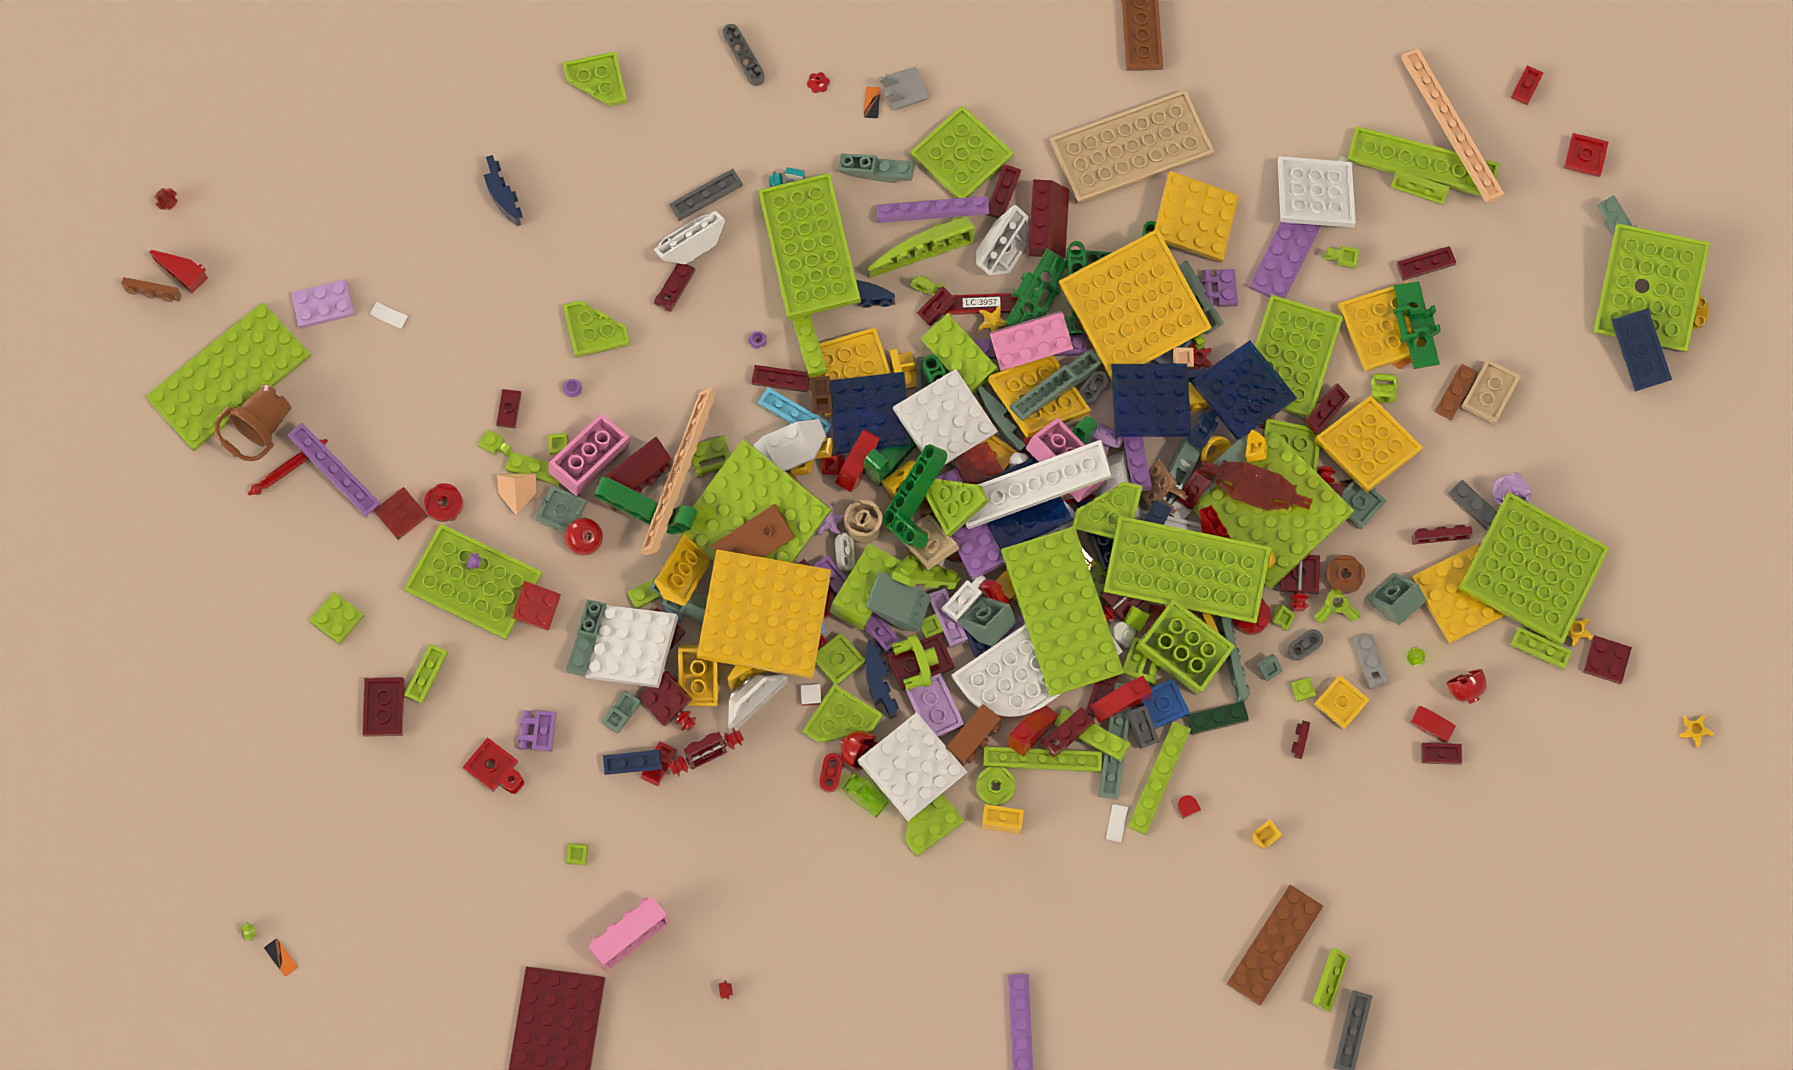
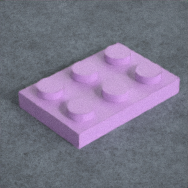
[291,279,355,329]
[905,673,964,738]

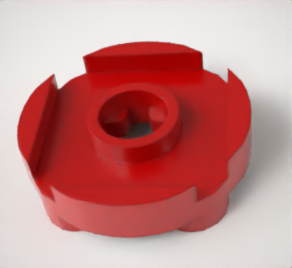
[424,483,463,522]
[1232,598,1271,635]

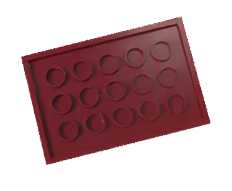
[509,967,606,1070]

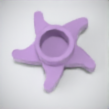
[818,504,845,535]

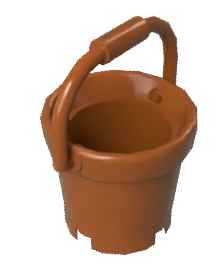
[214,384,291,461]

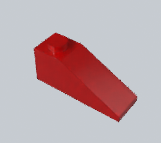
[149,249,208,293]
[835,429,880,492]
[1090,675,1152,723]
[1008,705,1059,757]

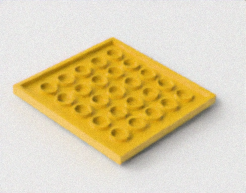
[1058,229,1212,381]
[697,550,831,679]

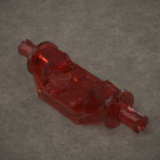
[1200,460,1313,512]

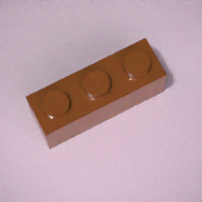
[946,704,1001,767]

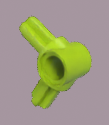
[1314,589,1361,624]

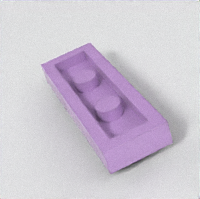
[928,588,968,648]

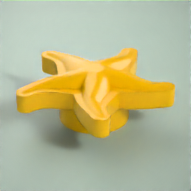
[978,305,1006,332]
[1567,618,1593,647]
[1679,715,1714,748]

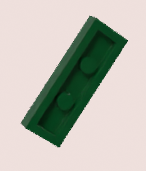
[1187,701,1249,735]

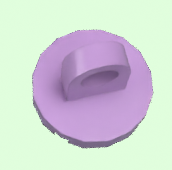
[1091,423,1123,452]
[1492,472,1531,505]

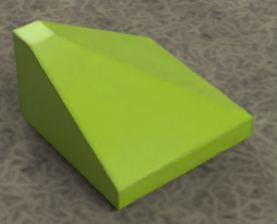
[1272,604,1296,631]

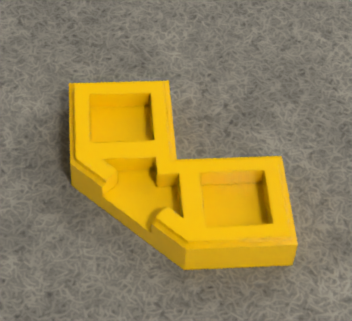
[791,438,834,476]

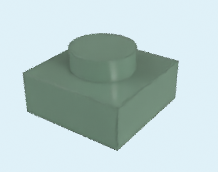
[1257,654,1283,681]

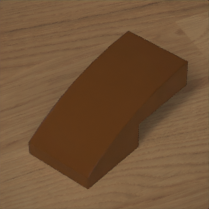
[811,376,833,414]

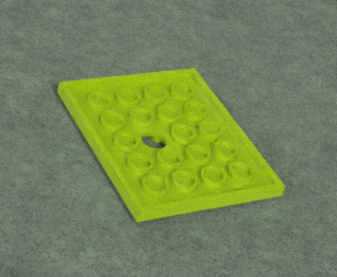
[1593,223,1710,352]

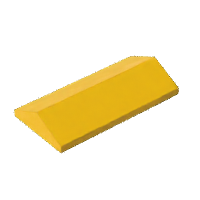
[654,534,712,606]

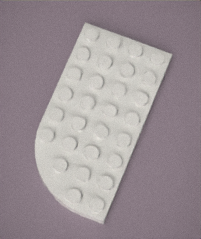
[951,625,1123,717]

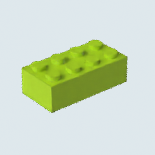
[920,313,1001,396]
[829,543,902,630]

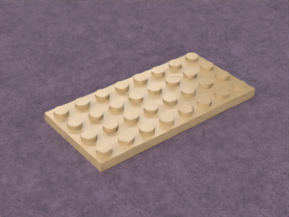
[1050,89,1215,204]

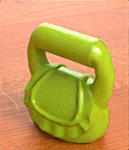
[1371,373,1399,403]

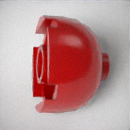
[564,517,603,556]
[1446,669,1487,704]
[841,730,878,771]

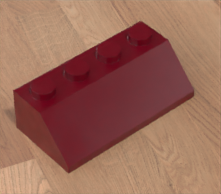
[1028,179,1069,259]
[596,436,673,511]

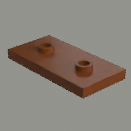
[712,504,795,558]

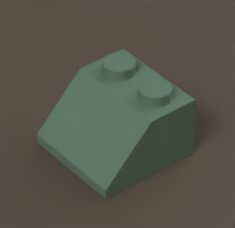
[1367,573,1427,625]
[958,596,1017,646]

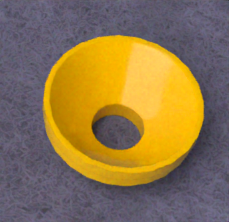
[1201,436,1232,467]

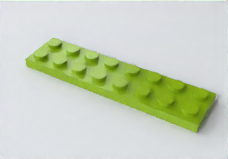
[1347,126,1500,196]

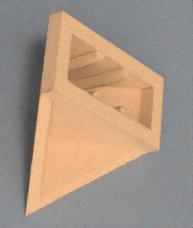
[497,473,537,516]

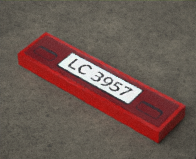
[944,293,1019,315]

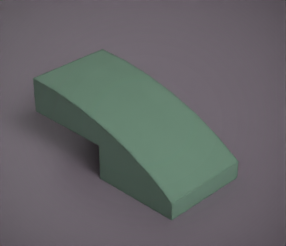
[602,690,642,733]

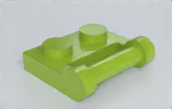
[692,436,730,478]
[1123,637,1159,685]

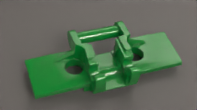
[1005,249,1067,326]
[1393,281,1441,369]

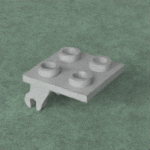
[879,66,929,111]

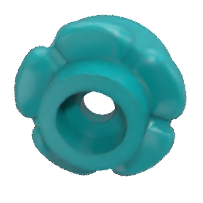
[769,172,783,187]

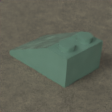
[866,572,931,632]

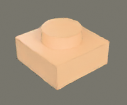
[1173,347,1194,368]

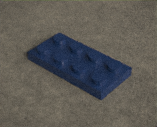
[1611,308,1672,392]

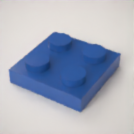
[1142,678,1190,729]

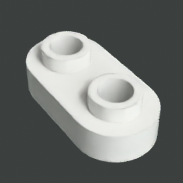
[835,533,855,572]

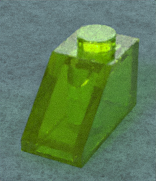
[841,773,888,818]

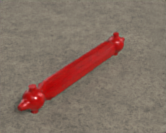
[248,439,328,496]

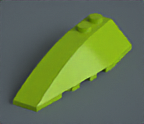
[868,216,975,278]

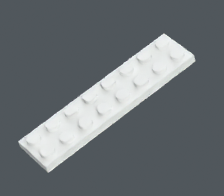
[966,440,1113,529]

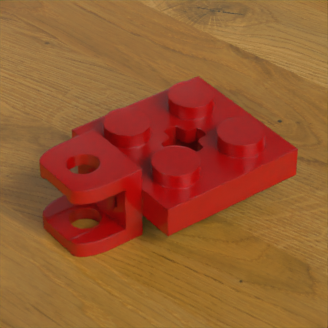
[463,737,525,794]

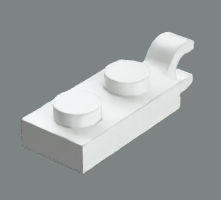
[942,575,986,622]

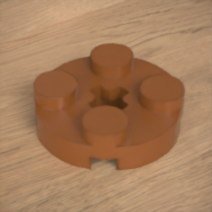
[1326,555,1365,594]

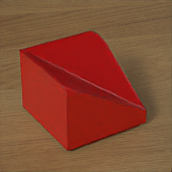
[821,454,845,475]

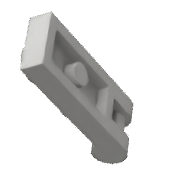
[1352,633,1389,689]

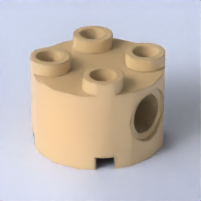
[844,500,883,543]

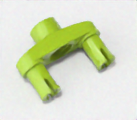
[892,634,939,691]

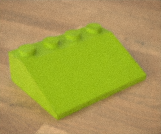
[1135,599,1235,695]

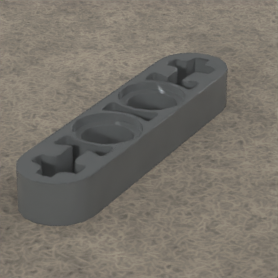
[723,24,765,86]

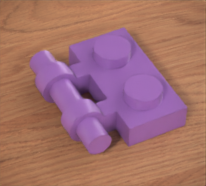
[1202,269,1238,307]
[518,710,556,752]

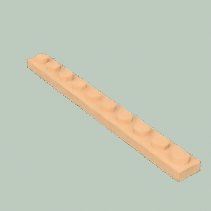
[1401,49,1504,204]
[640,388,717,555]

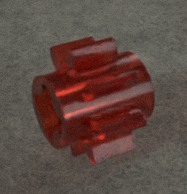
[154,188,178,210]

